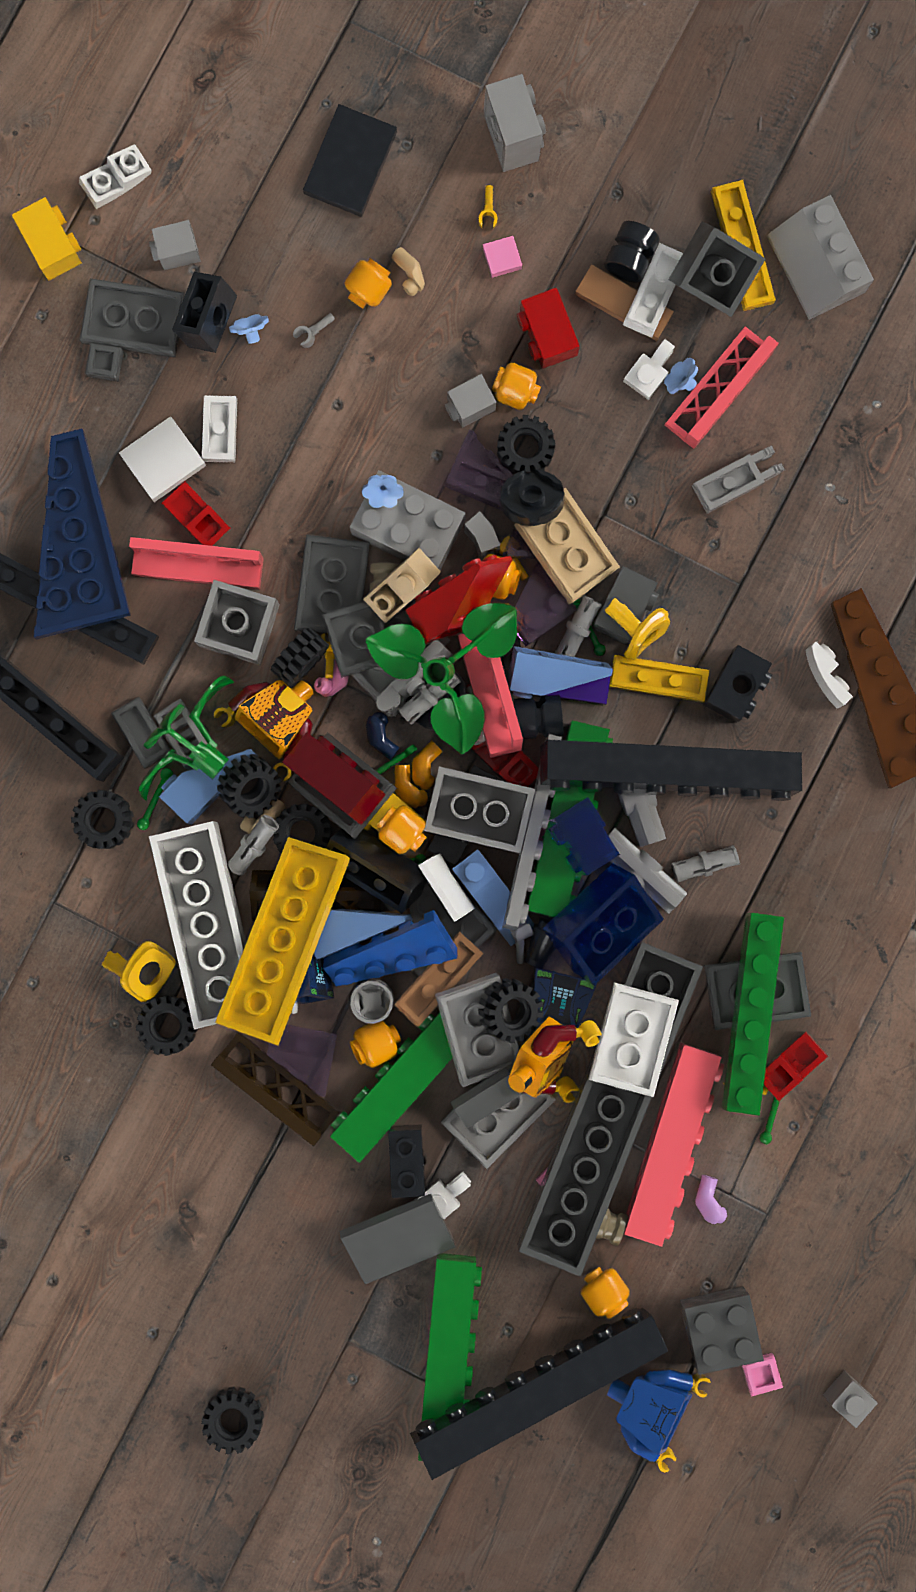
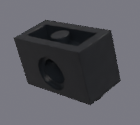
[172,271,237,353]
[703,645,772,723]
[388,1124,425,1198]

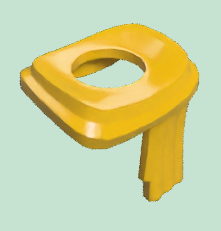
[605,598,670,660]
[101,941,176,1002]

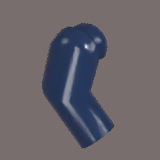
[366,712,400,760]

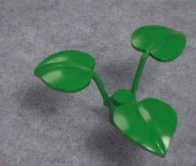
[366,603,517,754]
[138,676,234,801]

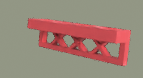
[664,326,779,449]
[129,537,264,590]
[458,634,523,758]

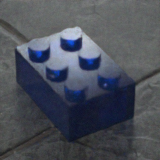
[542,863,664,986]

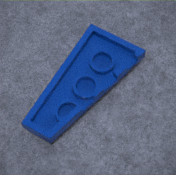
[323,910,457,987]

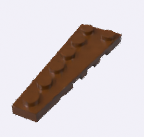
[830,588,916,789]

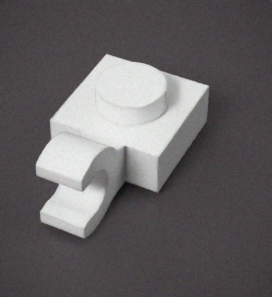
[623,339,675,400]
[414,1172,471,1219]

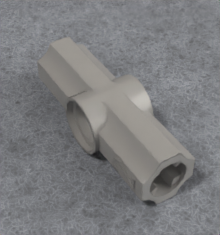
[618,789,666,848]
[596,828,687,914]

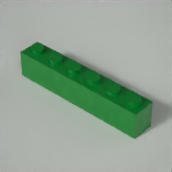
[526,720,613,919]
[722,913,784,1116]
[330,1011,453,1163]
[418,1253,482,1461]

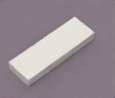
[623,243,683,338]

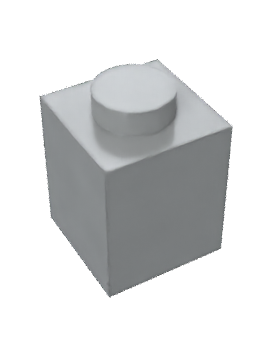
[149,220,201,271]
[445,374,496,428]
[823,1370,878,1428]

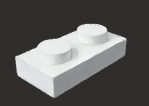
[202,395,237,463]

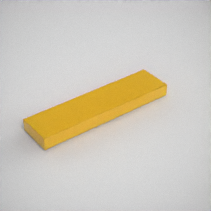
[711,180,776,311]

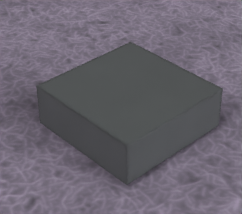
[85,343,124,382]

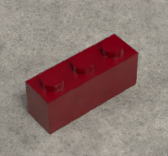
[282,732,386,825]

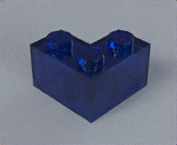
[548,797,620,876]

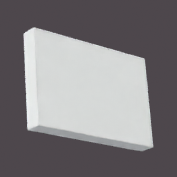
[588,982,679,1097]

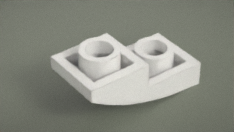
[79,144,151,209]
[805,642,853,709]

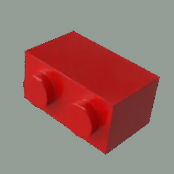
[517,287,580,369]

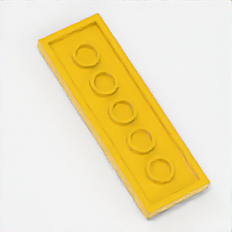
[215,837,350,1046]

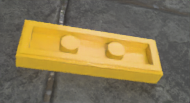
[609,655,709,703]

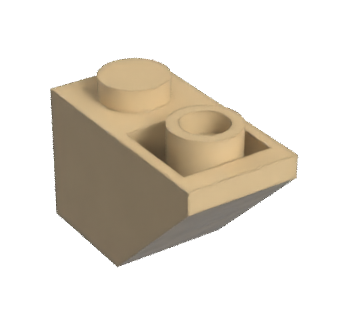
[363,548,441,623]

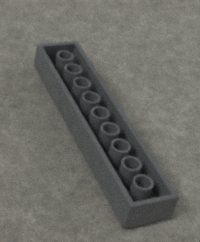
[517,941,703,1277]

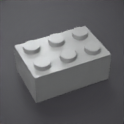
[350,470,466,570]
[424,766,536,853]

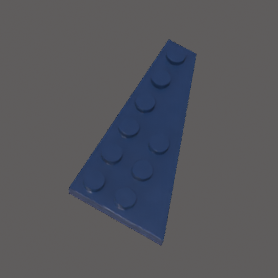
[34,429,131,640]

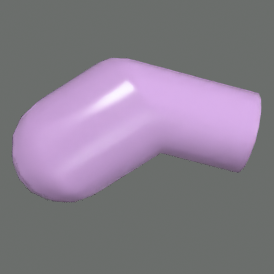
[695,1175,727,1224]

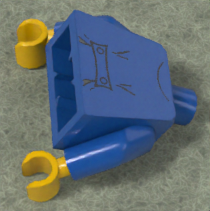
[607,1370,711,1473]

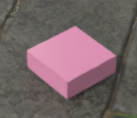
[483,236,522,278]
[742,1353,783,1397]

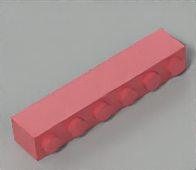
[624,1042,724,1247]

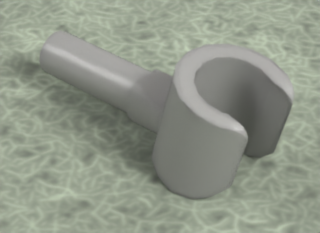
[293,313,335,348]
[510,922,533,964]

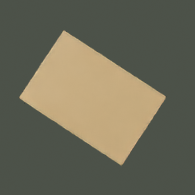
[514,488,620,604]

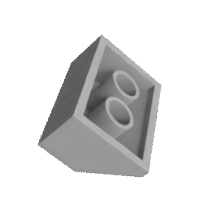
[767,195,874,320]

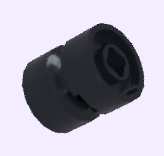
[604,220,660,283]
[514,694,564,740]

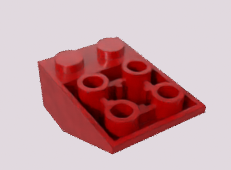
[406,555,512,644]

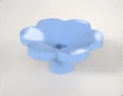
[229,314,269,344]
[664,358,698,394]
[362,475,404,508]

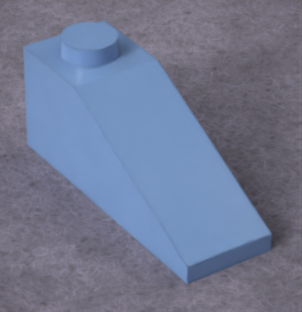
[507,646,613,699]
[159,749,258,825]
[452,849,534,946]
[314,909,413,959]

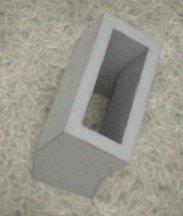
[464,511,500,560]

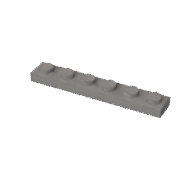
[502,734,562,931]

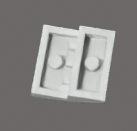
[119,416,206,502]
[418,854,475,922]

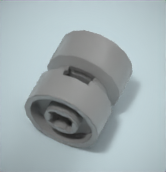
[350,979,395,1024]

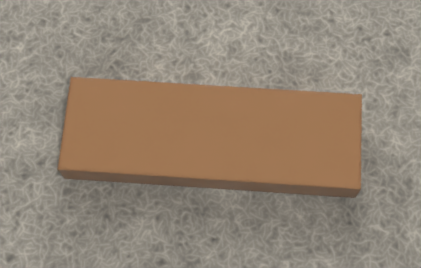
[575,264,674,342]
[394,931,484,1027]

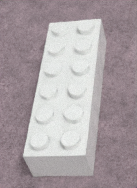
[149,821,246,1029]

